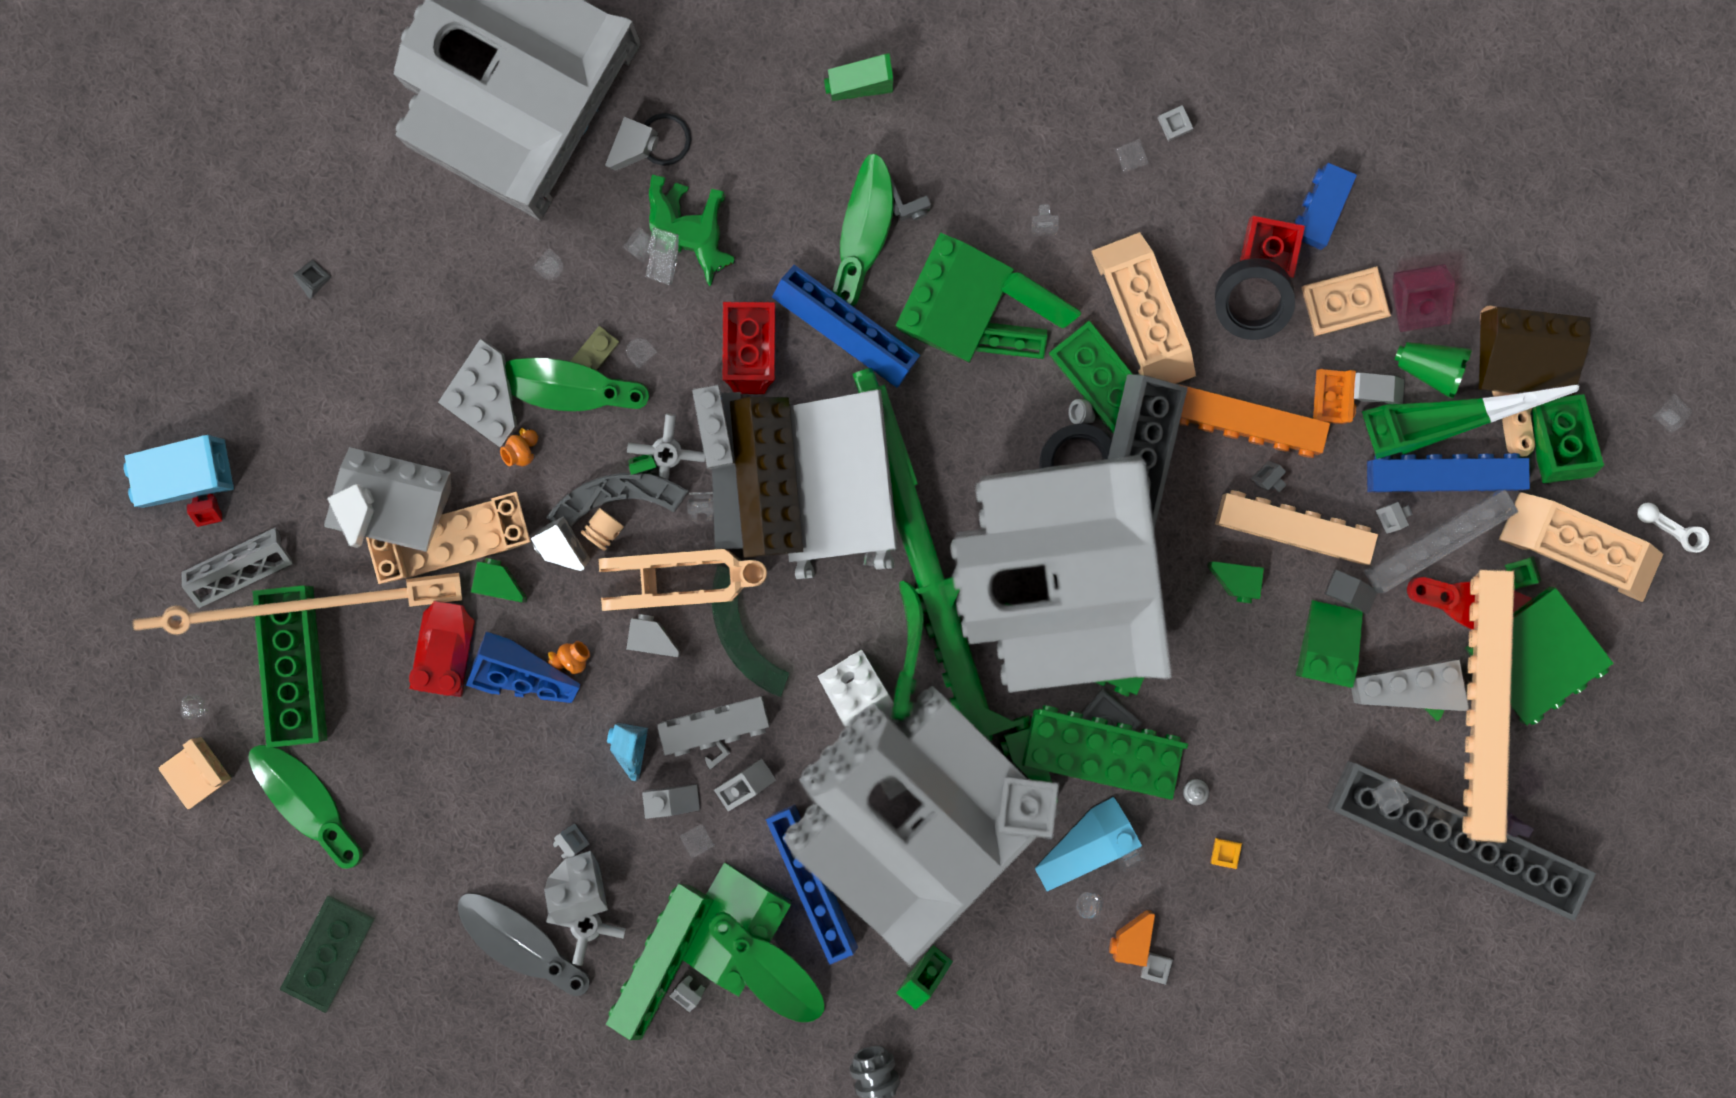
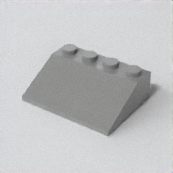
[324,447,452,552]

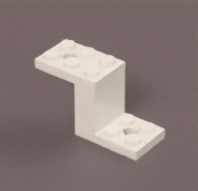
[817,649,908,800]

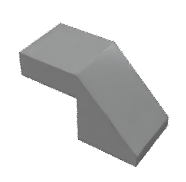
[1354,373,1404,404]

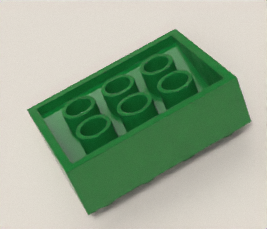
[896,232,1014,363]
[683,862,792,997]

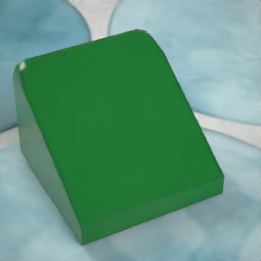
[1505,556,1542,590]

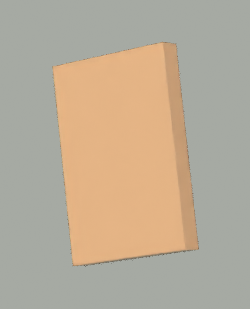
[1301,267,1391,336]

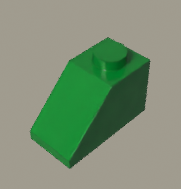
[471,558,527,603]
[1207,561,1264,604]
[896,945,953,1010]

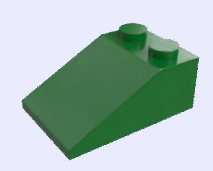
[1533,394,1604,484]
[1295,600,1363,688]

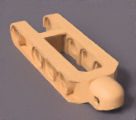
[599,549,768,611]

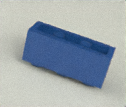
[1294,163,1357,250]

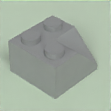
[544,851,608,925]

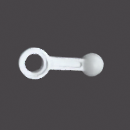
[1637,503,1709,552]

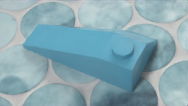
[607,723,648,781]
[1035,797,1142,891]

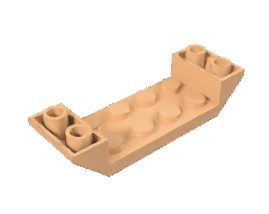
[1091,232,1196,384]
[366,492,531,584]
[1499,492,1663,602]

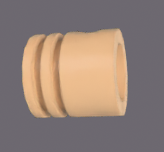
[581,508,624,551]

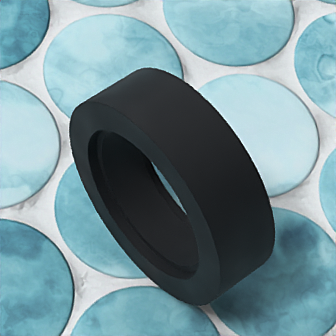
[1215,258,1295,340]
[1039,424,1112,468]

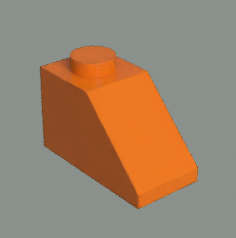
[1109,910,1155,967]

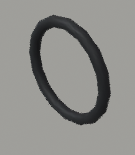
[643,113,691,166]

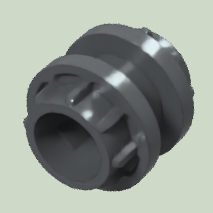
[849,1046,900,1098]

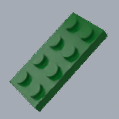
[1048,321,1132,434]

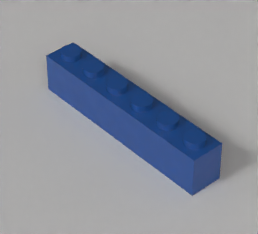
[772,265,920,388]
[1367,453,1530,492]
[766,804,858,964]

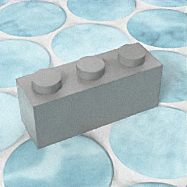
[692,385,735,470]

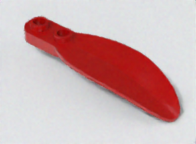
[1407,577,1532,630]

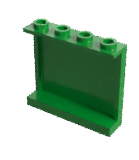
[1465,586,1614,726]

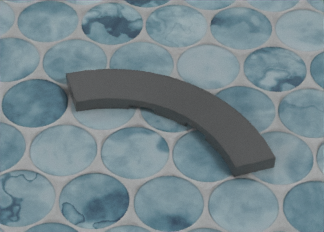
[546,473,689,529]

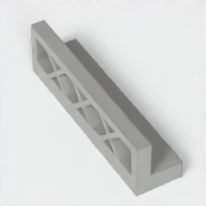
[182,528,292,608]

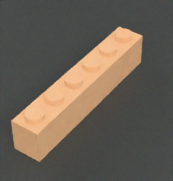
[1215,490,1378,565]

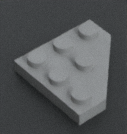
[438,339,517,448]

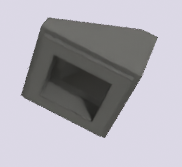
[293,260,331,299]

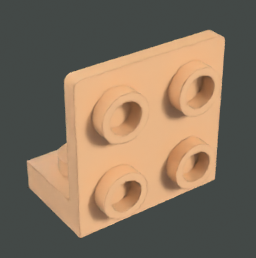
[159,737,232,809]

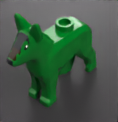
[649,175,736,286]

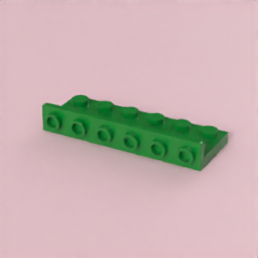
[1022,705,1188,800]

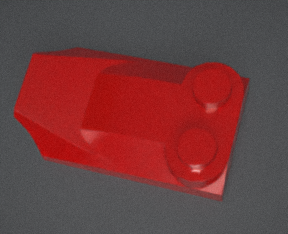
[722,302,776,394]
[409,601,475,697]

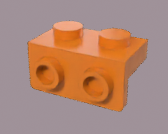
[1313,369,1356,424]

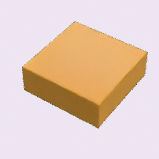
[1210,838,1242,869]

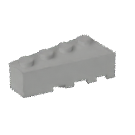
[1351,659,1469,711]
[657,696,770,756]

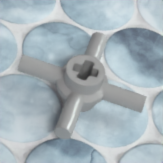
[627,413,705,480]
[547,913,626,966]

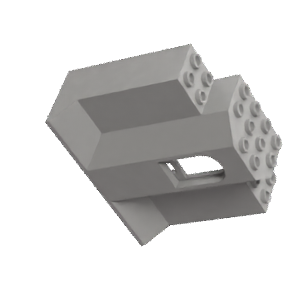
[394,0,641,221]
[951,455,1171,692]
[783,686,1060,966]

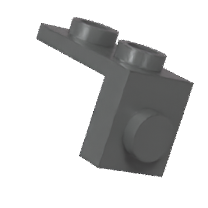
[891,178,931,221]

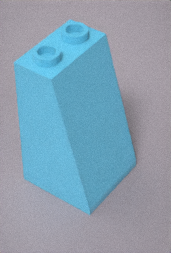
[124,435,234,508]

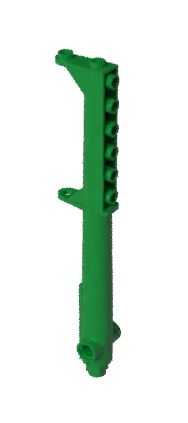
[853,368,1031,741]

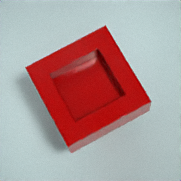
[187,493,222,527]

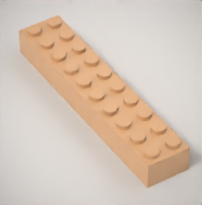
[1462,570,1514,842]

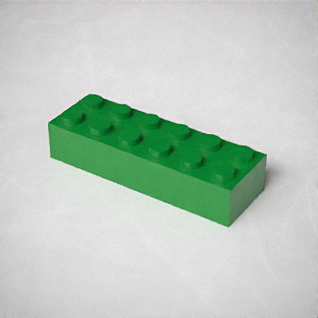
[252,585,328,748]

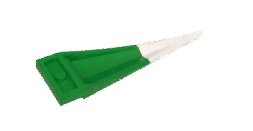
[1362,385,1579,459]

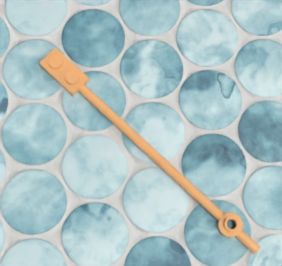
[133,573,462,634]

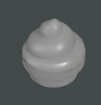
[1183,779,1209,805]

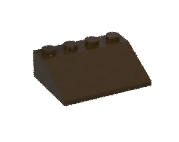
[1479,307,1591,397]

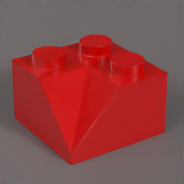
[1240,216,1305,278]

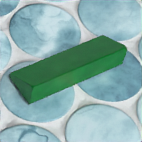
[1002,272,1081,328]
[976,323,1047,359]

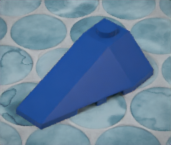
[466,632,580,703]

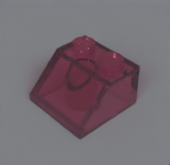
[1392,264,1455,332]

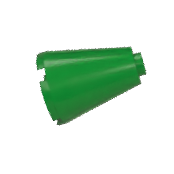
[1394,342,1472,399]

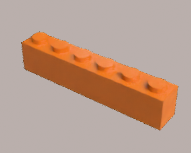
[1179,385,1330,458]

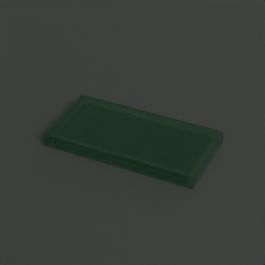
[279,895,375,1013]

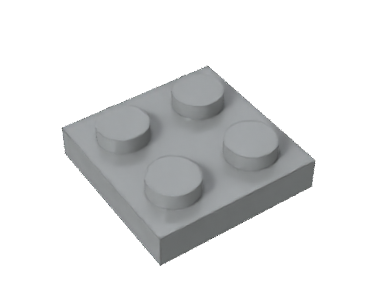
[998,777,1058,839]

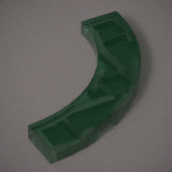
[712,565,790,697]

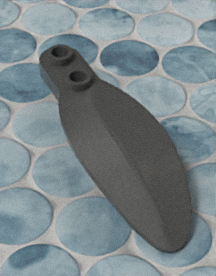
[458,893,590,996]

